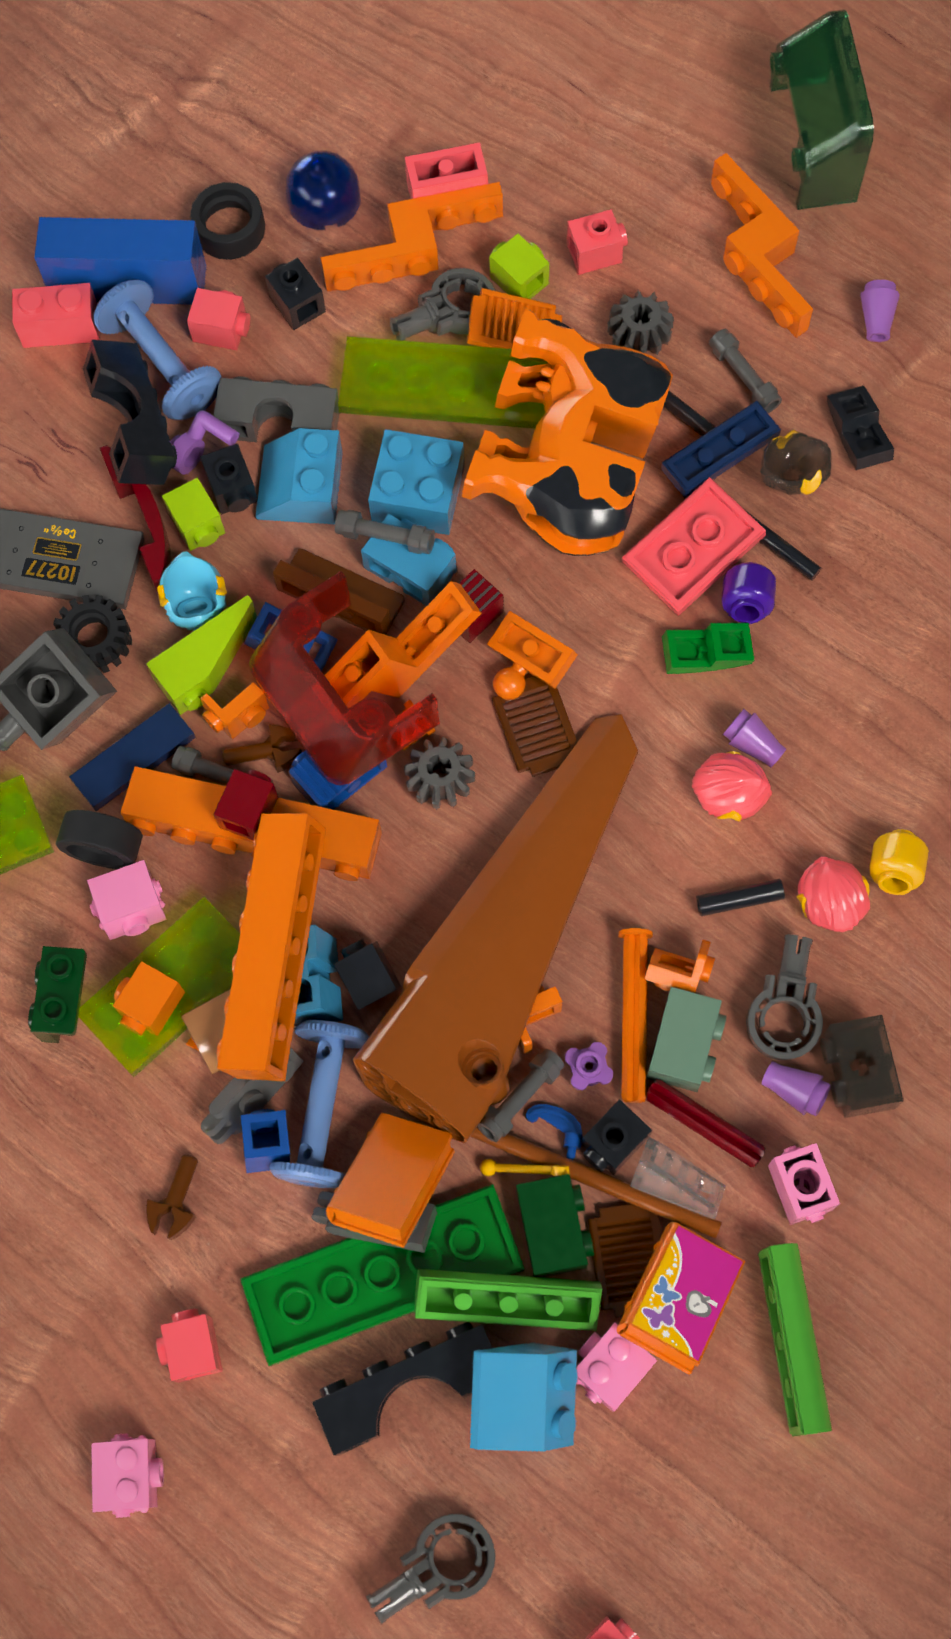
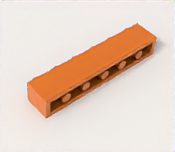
[120,766,382,881]
[217,814,326,1081]

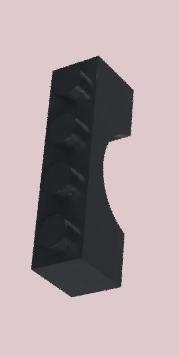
[83,340,177,485]
[312,1322,492,1456]

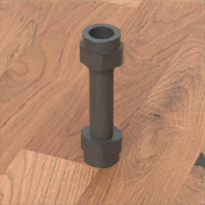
[709,329,782,413]
[335,510,435,554]
[171,746,273,785]
[478,1049,564,1142]

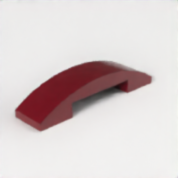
[99,445,172,593]

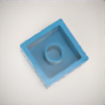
[368,429,465,535]

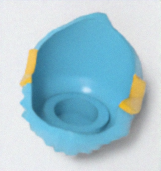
[157,551,227,631]

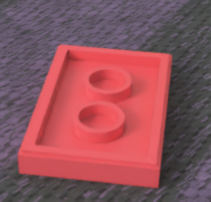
[622,477,766,616]

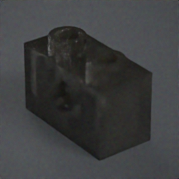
[820,1015,904,1118]

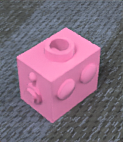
[87,860,167,940]
[768,1143,840,1225]
[576,1323,657,1412]
[91,1434,164,1518]

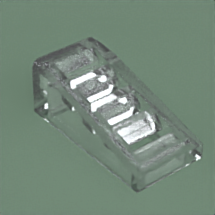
[630,1137,726,1220]

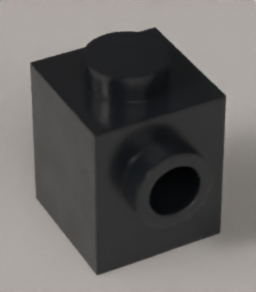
[265,257,326,331]
[200,443,258,515]
[334,939,401,1010]
[581,1099,652,1175]

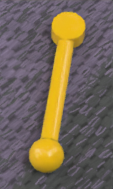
[480,1159,569,1176]

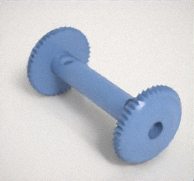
[94,280,222,420]
[269,1020,369,1188]

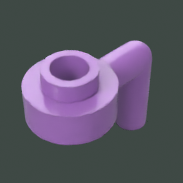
[170,411,239,475]

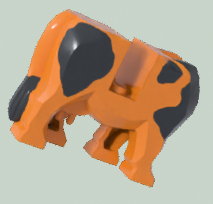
[461,307,673,556]

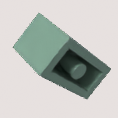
[646,987,727,1093]

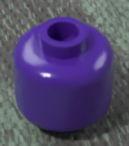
[722,562,776,624]

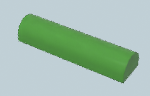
[758,1243,832,1437]
[415,1269,602,1331]

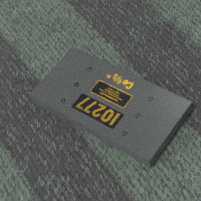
[0,509,145,610]

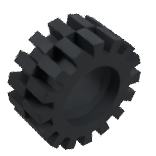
[54,595,132,673]

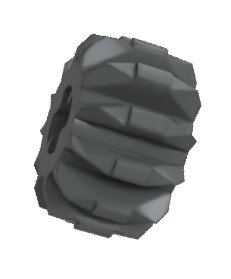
[607,289,674,355]
[404,737,475,810]

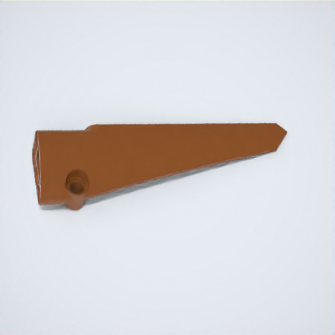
[353,714,638,1143]

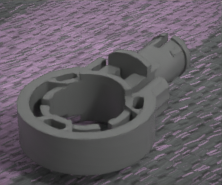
[390,268,495,342]
[746,934,823,1060]
[366,1514,495,1624]

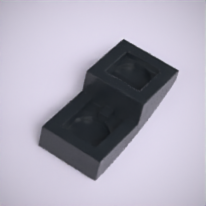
[827,385,894,470]

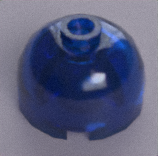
[286,150,361,230]

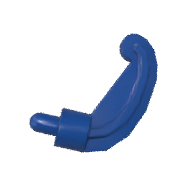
[526,1104,583,1160]

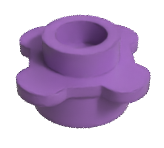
[565,1042,613,1090]

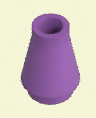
[860,280,900,342]
[723,709,786,768]
[761,1061,831,1116]

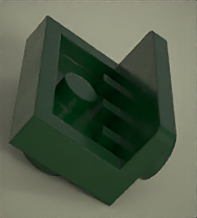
[28,946,87,1043]

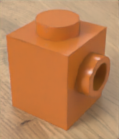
[113,961,185,1037]

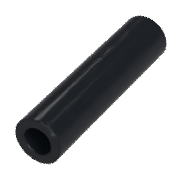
[696,879,785,916]

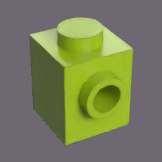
[489,233,549,299]
[162,477,225,551]

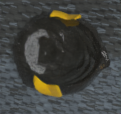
[760,430,832,495]

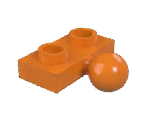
[487,610,578,700]

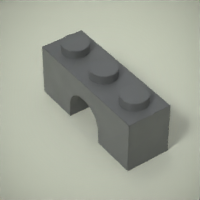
[213,376,340,442]

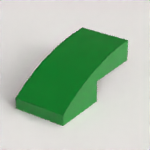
[662,623,755,674]

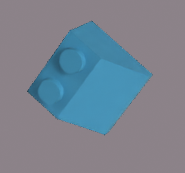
[256,428,343,524]
[470,1342,578,1451]

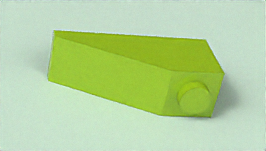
[146,595,257,715]

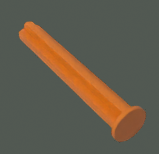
[618,928,653,1103]

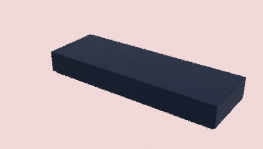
[661,401,781,498]
[69,703,196,811]

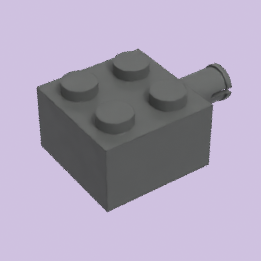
[0,628,117,751]

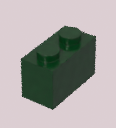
[516,1174,594,1277]

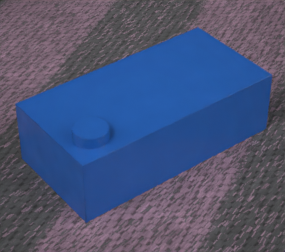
[34,217,207,305]

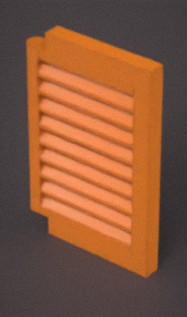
[467,288,563,361]

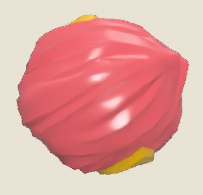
[692,751,772,822]
[796,857,870,933]

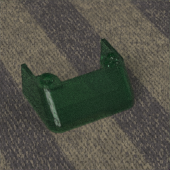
[770,9,874,210]

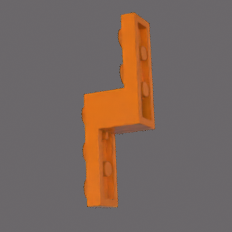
[711,153,813,338]
[321,182,503,292]
[287,581,482,747]

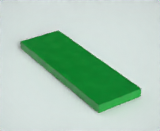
[240,1184,525,1367]

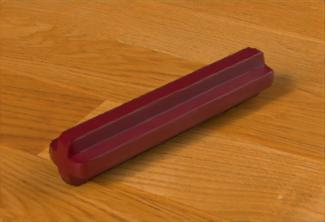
[646,1079,766,1167]

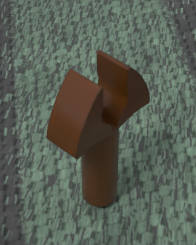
[222,725,302,773]
[146,1154,198,1240]

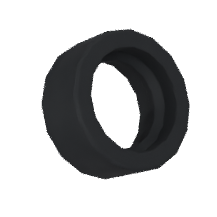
[190,182,265,260]
[56,810,143,869]

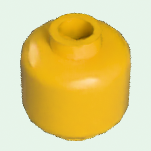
[869,829,929,895]

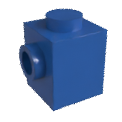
[241,1109,290,1173]

